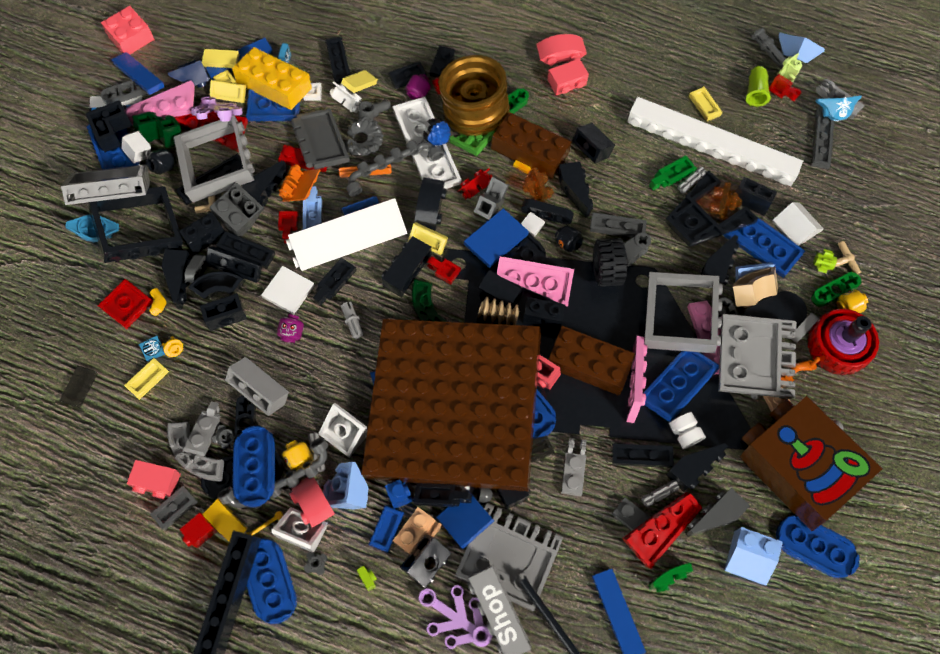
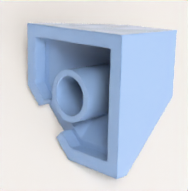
[778,33,825,63]
[323,461,369,509]

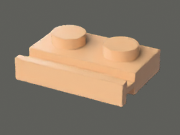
[393,507,442,554]

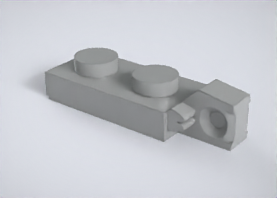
[184,401,221,456]

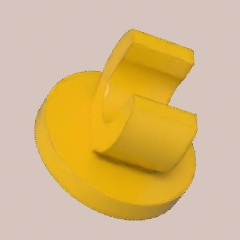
[162,336,183,357]

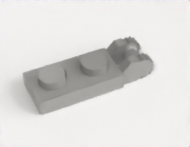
[816,79,865,119]
[561,438,586,497]

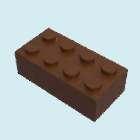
[491,112,571,179]
[548,326,636,395]

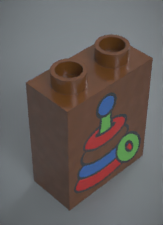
[740,396,883,531]

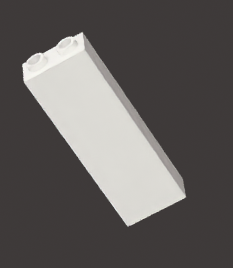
[286,198,407,271]

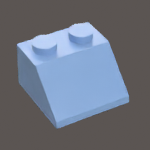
[724,527,783,586]

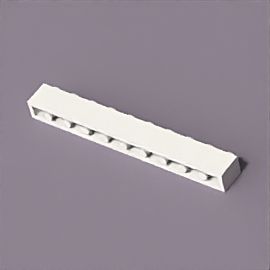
[627,97,803,186]

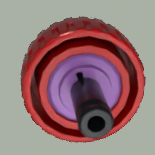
[807,309,879,375]

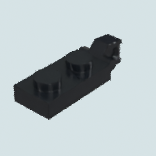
[313,257,357,306]
[413,483,472,507]

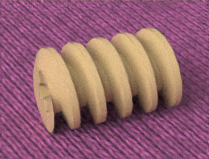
[477,296,519,325]

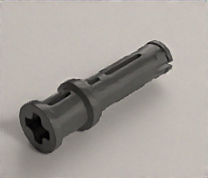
[751,28,786,69]

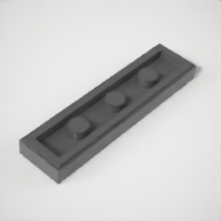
[811,106,834,170]

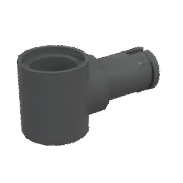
[358,99,391,121]

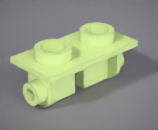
[777,53,802,82]

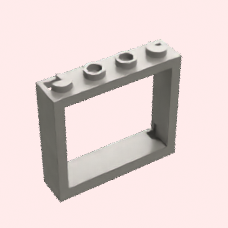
[174,115,255,202]
[61,164,150,205]
[644,272,723,353]

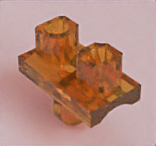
[522,167,554,202]
[710,182,742,220]

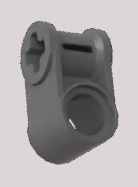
[624,233,651,266]

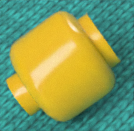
[837,289,868,313]
[282,440,313,470]

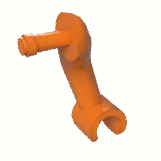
[781,357,820,382]

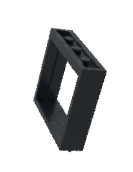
[88,186,183,263]

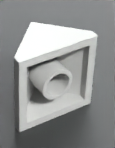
[772,202,824,246]
[318,403,368,457]
[271,507,328,553]

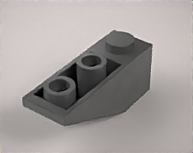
[686,488,750,537]

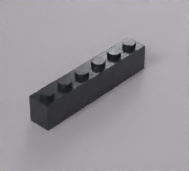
[193,530,261,654]

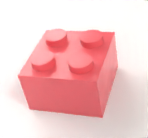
[101,6,154,54]

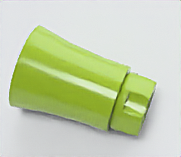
[746,66,771,107]

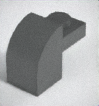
[474,176,510,220]

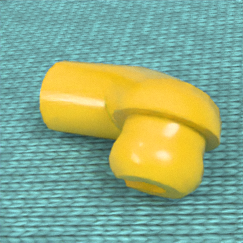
[149,288,166,316]

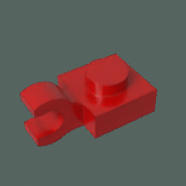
[769,74,802,101]
[278,211,299,244]
[427,256,461,285]

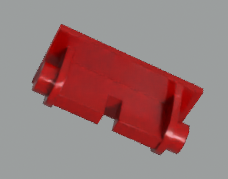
[457,168,492,199]

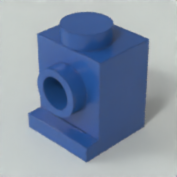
[385,480,413,509]

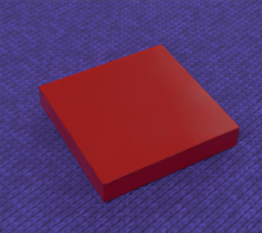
[97,279,153,330]

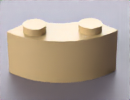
[733,267,778,308]

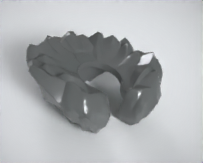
[344,116,384,156]

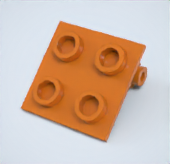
[279,164,321,202]

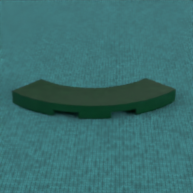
[412,279,448,322]

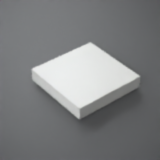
[261,266,315,315]

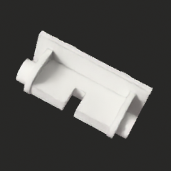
[330,82,362,113]

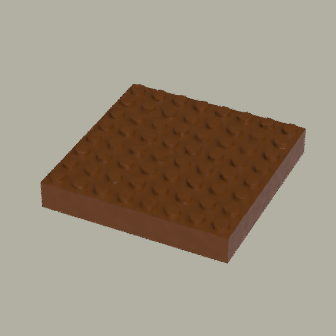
[361,319,541,492]

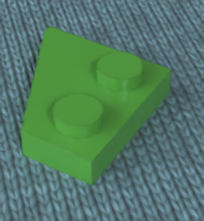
[449,129,497,156]

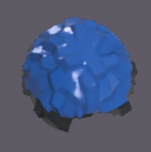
[423,118,450,146]

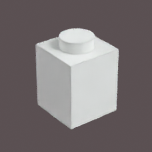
[121,131,151,164]

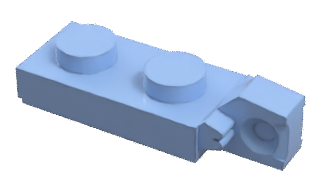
[303,186,322,229]

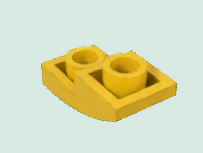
[203,498,248,542]

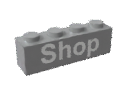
[467,564,532,654]

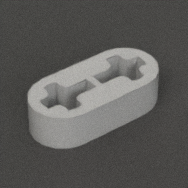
[791,312,819,344]

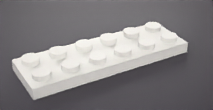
[393,97,462,189]

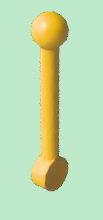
[245,511,283,536]

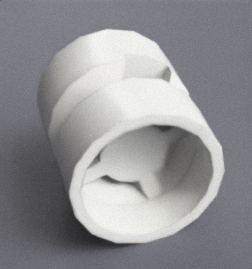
[669,412,706,449]

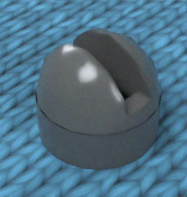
[477,488,493,503]

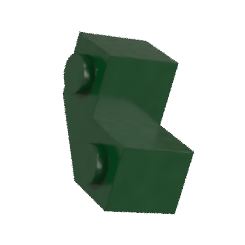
[132,112,181,148]

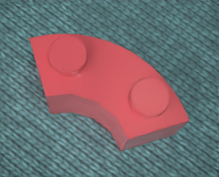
[536,34,587,66]
[289,477,335,528]

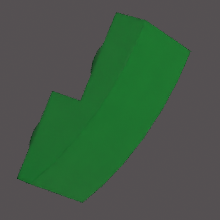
[649,563,693,592]

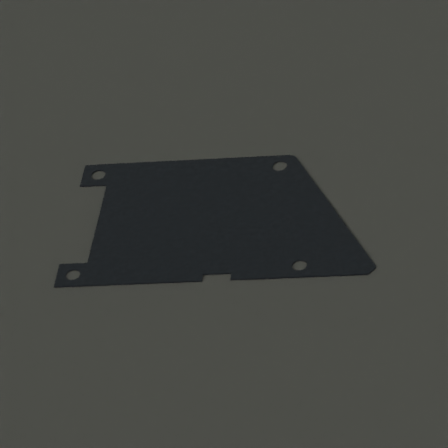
[443,248,751,450]

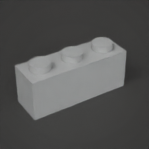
[225,357,289,416]

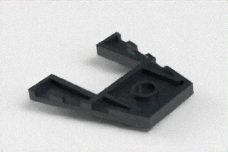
[665,170,758,247]

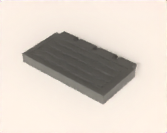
[291,108,350,169]

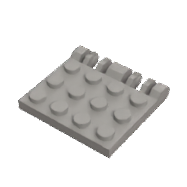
[718,314,796,399]
[455,502,564,612]

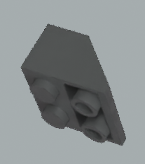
[210,183,264,237]

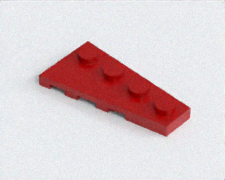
[175,109,248,152]
[622,492,702,569]

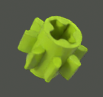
[813,249,837,273]

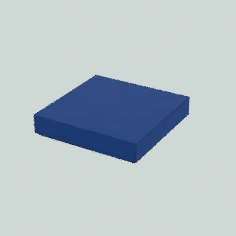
[437,490,494,549]

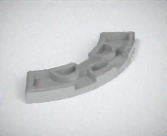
[167,422,224,481]

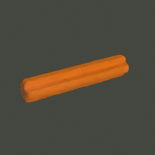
[339,164,392,178]

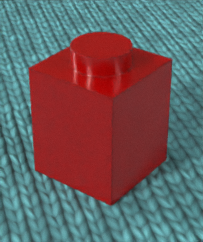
[179,512,218,548]

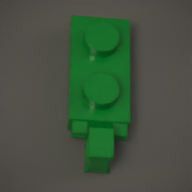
[649,155,697,191]

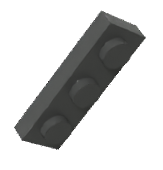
[590,212,647,238]

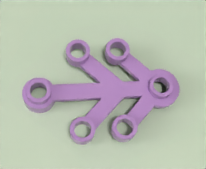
[191,96,243,121]
[419,585,492,649]

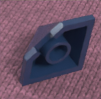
[167,58,209,88]

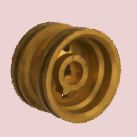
[439,55,509,136]

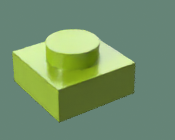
[357,566,377,591]

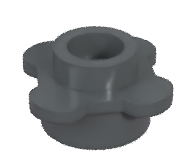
[212,425,234,449]
[304,552,327,575]

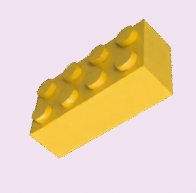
[232,47,312,110]

